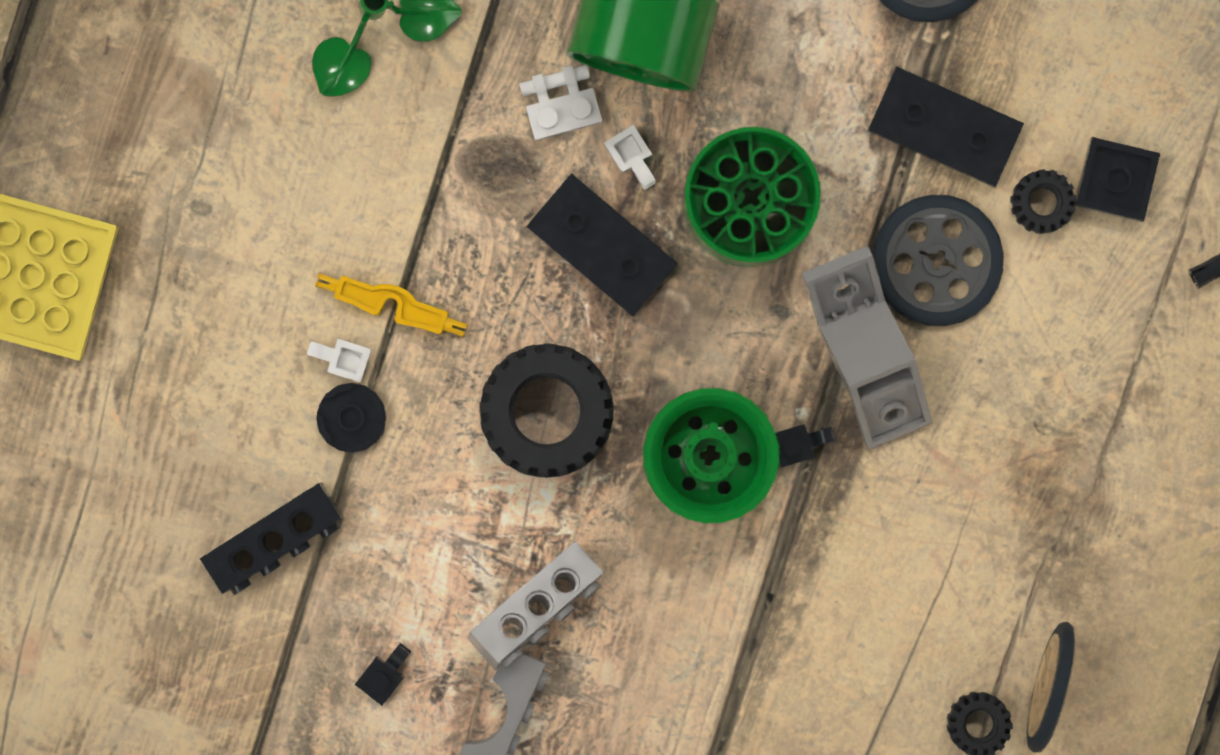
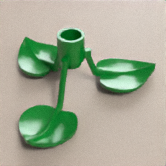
[312,0,462,97]

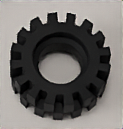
[1010,169,1077,234]
[946,692,1013,755]

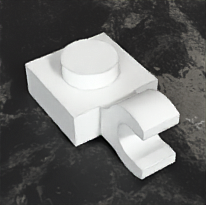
[604,125,656,190]
[307,339,371,383]

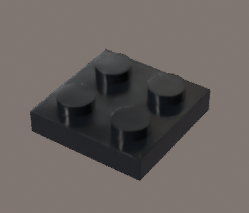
[1074,137,1160,222]

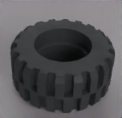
[479,343,614,478]

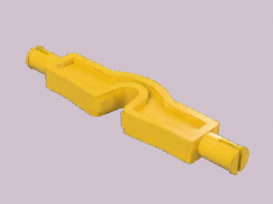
[315,272,468,338]

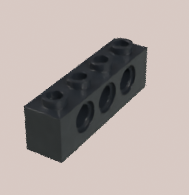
[200,482,344,595]

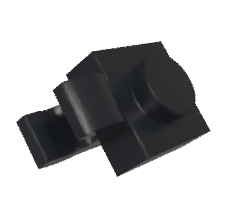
[775,424,835,468]
[355,643,411,706]

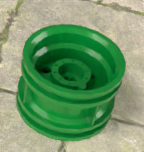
[643,388,779,524]

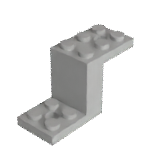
[802,246,933,450]

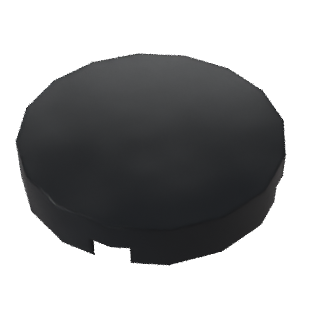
[316,383,387,453]

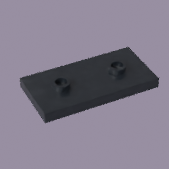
[867,66,1024,188]
[526,173,678,317]

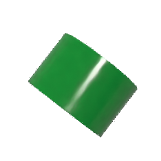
[566,0,720,92]
[683,127,821,267]

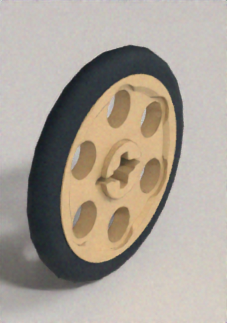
[1027,622,1075,753]

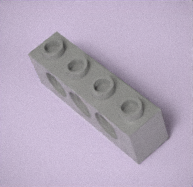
[467,541,604,670]

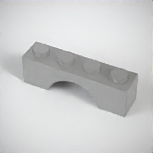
[460,650,549,755]

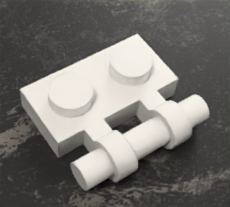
[519,65,602,141]

